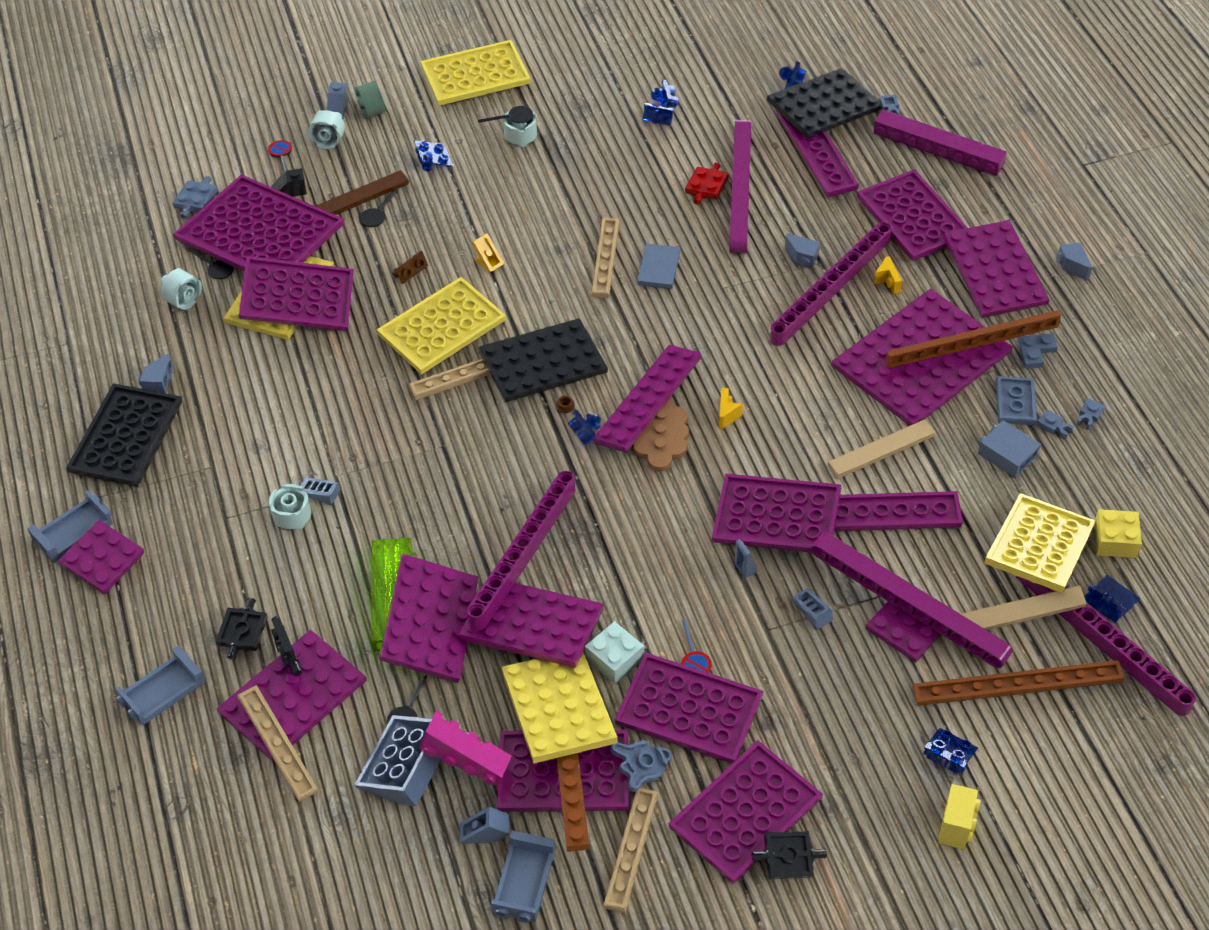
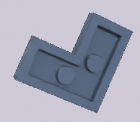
[1016,334,1058,369]

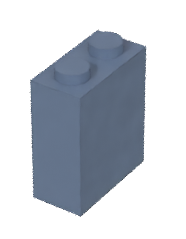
[978,420,1041,478]

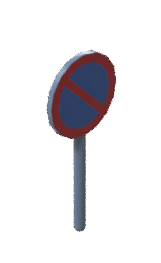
[681,619,712,673]

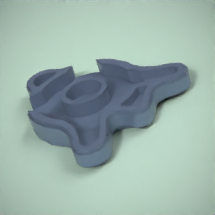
[610,741,672,792]

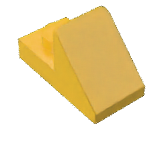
[471,233,504,272]
[874,256,902,294]
[719,388,743,429]

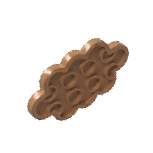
[633,397,689,471]

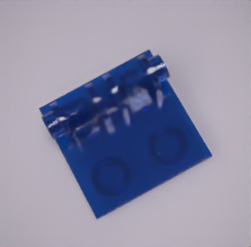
[414,140,453,171]
[1084,575,1140,623]
[923,728,978,774]

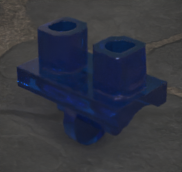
[779,61,807,89]
[651,79,679,112]
[642,103,674,126]
[567,409,601,445]

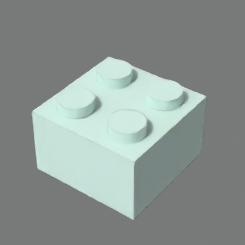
[585,621,644,684]

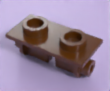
[392,251,429,284]

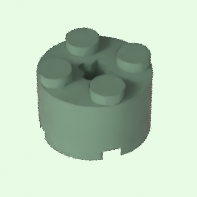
[354,81,386,119]

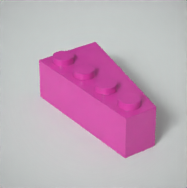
[419,710,512,786]

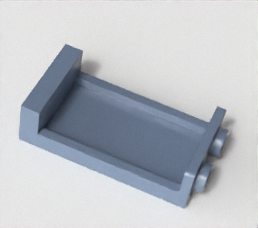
[27,490,113,563]
[116,645,205,726]
[491,831,556,923]

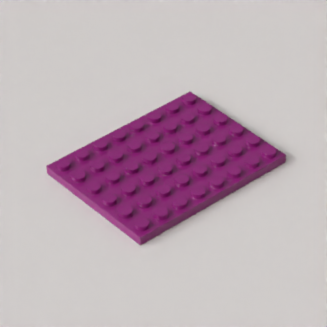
[173,174,345,272]
[831,288,1013,426]

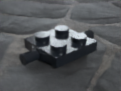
[216,598,268,660]
[271,616,302,676]
[751,831,827,879]

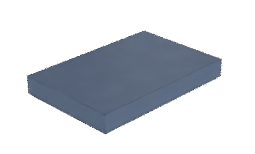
[637,243,681,289]
[996,376,1037,425]

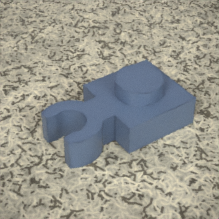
[879,95,900,115]
[1077,398,1106,430]
[1037,410,1074,439]

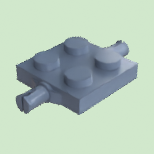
[172,176,219,219]

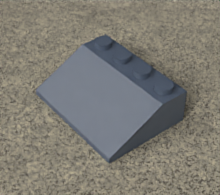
[354,715,441,806]

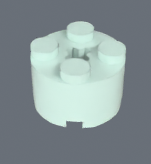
[308,110,345,149]
[503,110,537,147]
[161,268,202,310]
[269,484,311,529]

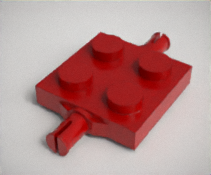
[685,162,729,205]

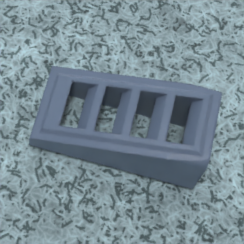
[301,477,340,505]
[735,539,757,578]
[791,588,833,629]

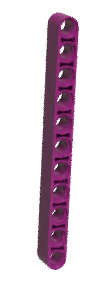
[729,120,752,253]
[770,222,892,346]
[467,471,576,631]
[810,532,1013,668]
[1016,576,1196,716]

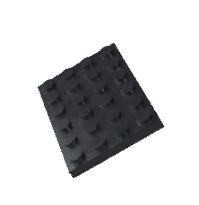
[766,68,881,138]
[479,318,608,402]
[66,383,183,487]

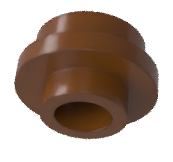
[556,396,575,413]

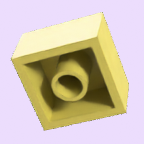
[1094,509,1142,558]
[938,784,981,850]

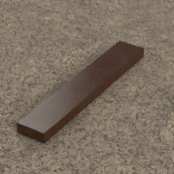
[315,170,409,215]

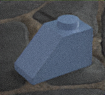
[327,82,349,119]
[785,233,820,269]
[1056,242,1092,280]
[139,354,174,393]
[460,807,510,844]

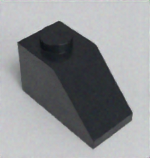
[271,168,307,197]

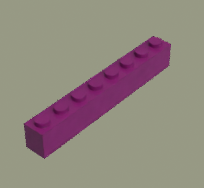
[873,110,1007,176]

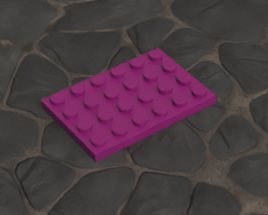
[857,169,968,261]
[944,220,1050,318]
[239,256,354,331]
[712,473,842,552]
[379,554,479,683]
[459,583,604,668]
[216,629,367,762]
[615,652,763,763]
[497,730,629,812]
[668,740,823,884]

